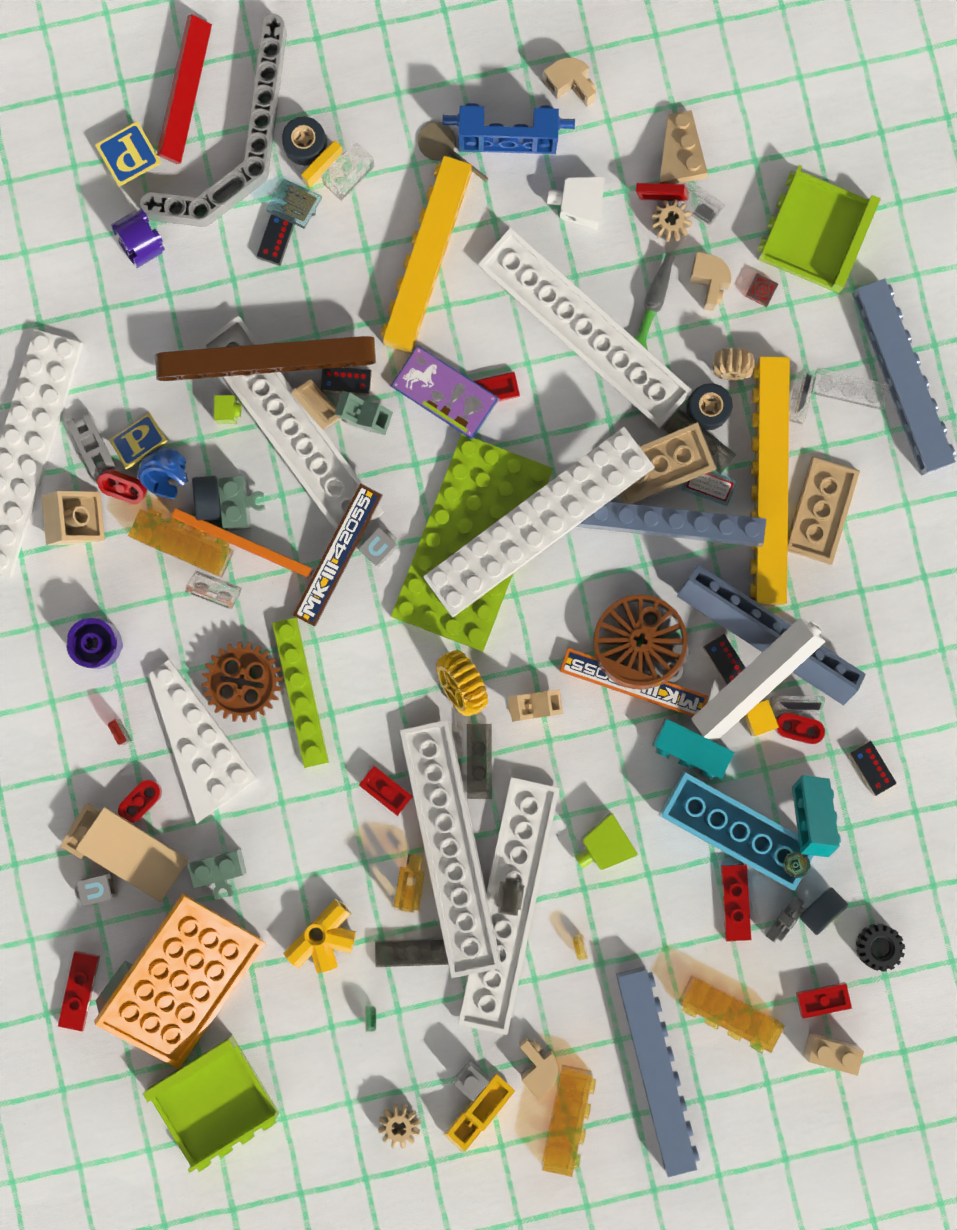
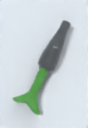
[633,254,675,350]

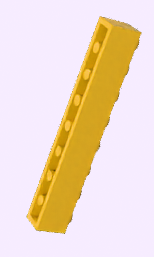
[380,156,472,354]

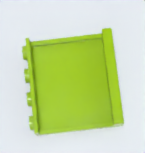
[757,165,881,294]
[142,1035,279,1173]

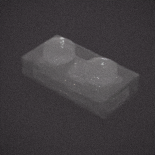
[185,570,242,609]

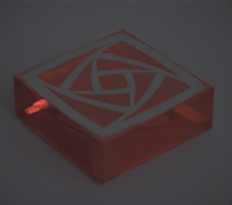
[745,273,778,307]
[108,719,132,745]

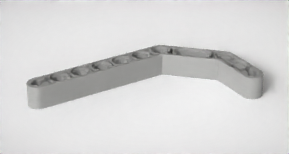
[140,14,287,227]

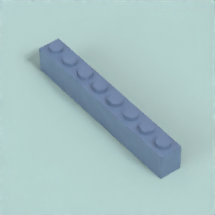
[852,278,956,476]
[576,502,766,547]
[677,564,866,706]
[616,966,700,1177]

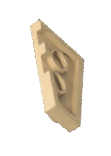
[660,110,708,184]

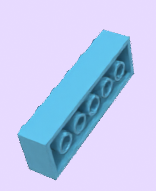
[658,772,813,891]

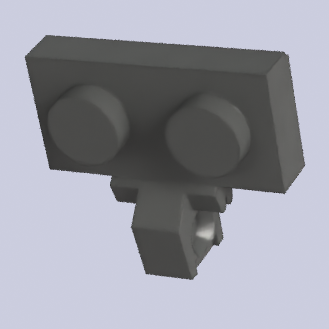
[766,896,805,943]

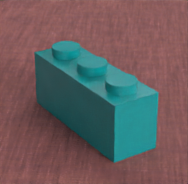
[652,719,735,781]
[792,775,841,857]

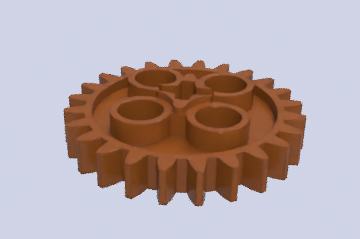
[201,642,283,722]

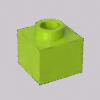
[214,395,242,424]

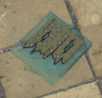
[266,179,322,229]

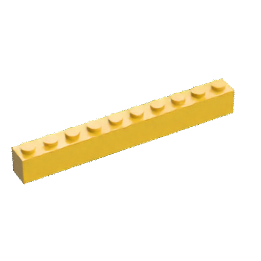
[749,357,790,605]

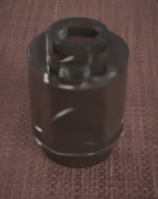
[496,877,525,916]

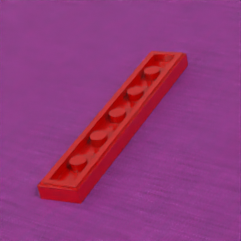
[156,14,212,164]

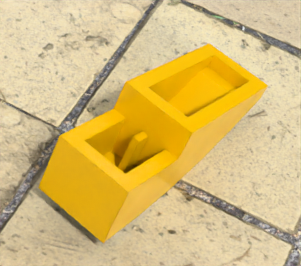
[443,1074,515,1152]

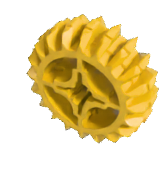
[436,650,488,716]

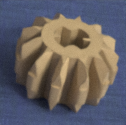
[651,199,692,242]
[712,348,755,381]
[378,1104,421,1148]

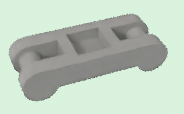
[66,411,117,478]

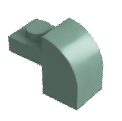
[334,391,393,435]

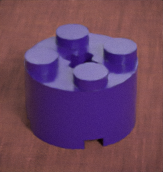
[110,208,165,268]
[66,618,123,669]

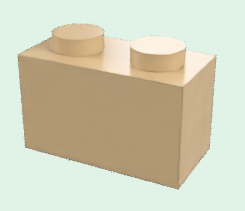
[803,1032,864,1076]

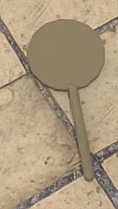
[418,122,488,182]

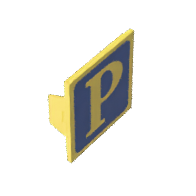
[95,121,161,187]
[109,413,168,469]

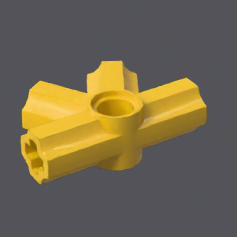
[283,898,357,973]

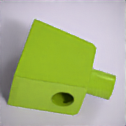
[574,813,638,870]

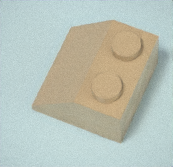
[42,491,105,545]

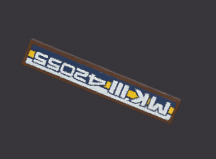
[293,483,383,627]

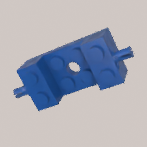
[442,103,575,154]

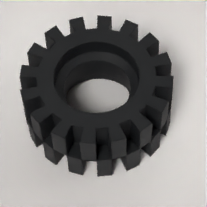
[856,924,905,972]

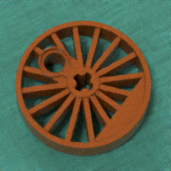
[593,595,688,690]

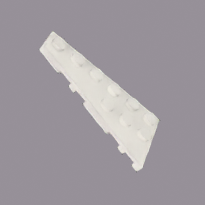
[149,660,258,824]

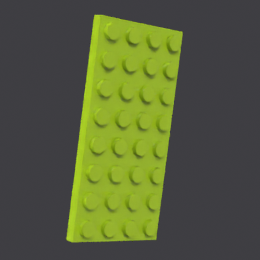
[391,434,553,652]

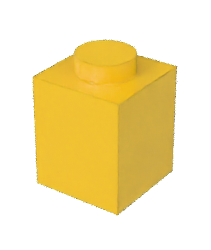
[744,700,779,736]

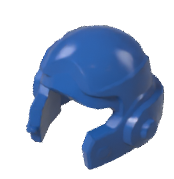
[137,447,189,499]

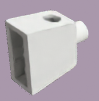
[547,177,605,230]

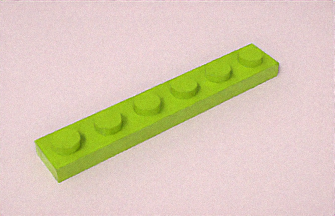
[272,617,329,768]

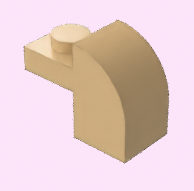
[543,58,596,107]
[689,252,731,311]
[508,689,563,722]
[519,1037,558,1100]

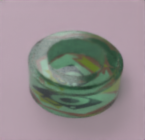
[783,852,810,878]
[365,1006,376,1032]

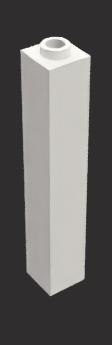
[691,618,826,742]

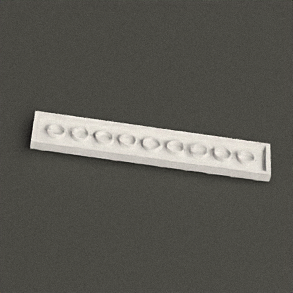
[478,227,693,429]
[199,316,384,530]
[0,329,83,578]
[423,427,654,617]
[400,720,502,978]
[458,777,560,1035]

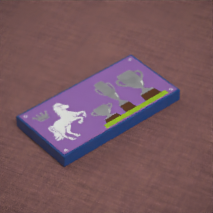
[391,345,499,440]

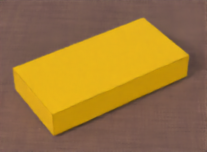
[301,140,343,188]

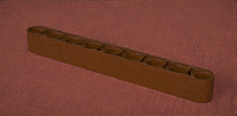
[155,336,376,381]

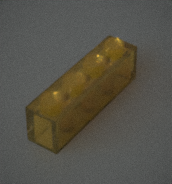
[128,508,234,578]
[678,975,785,1053]
[541,1064,596,1177]

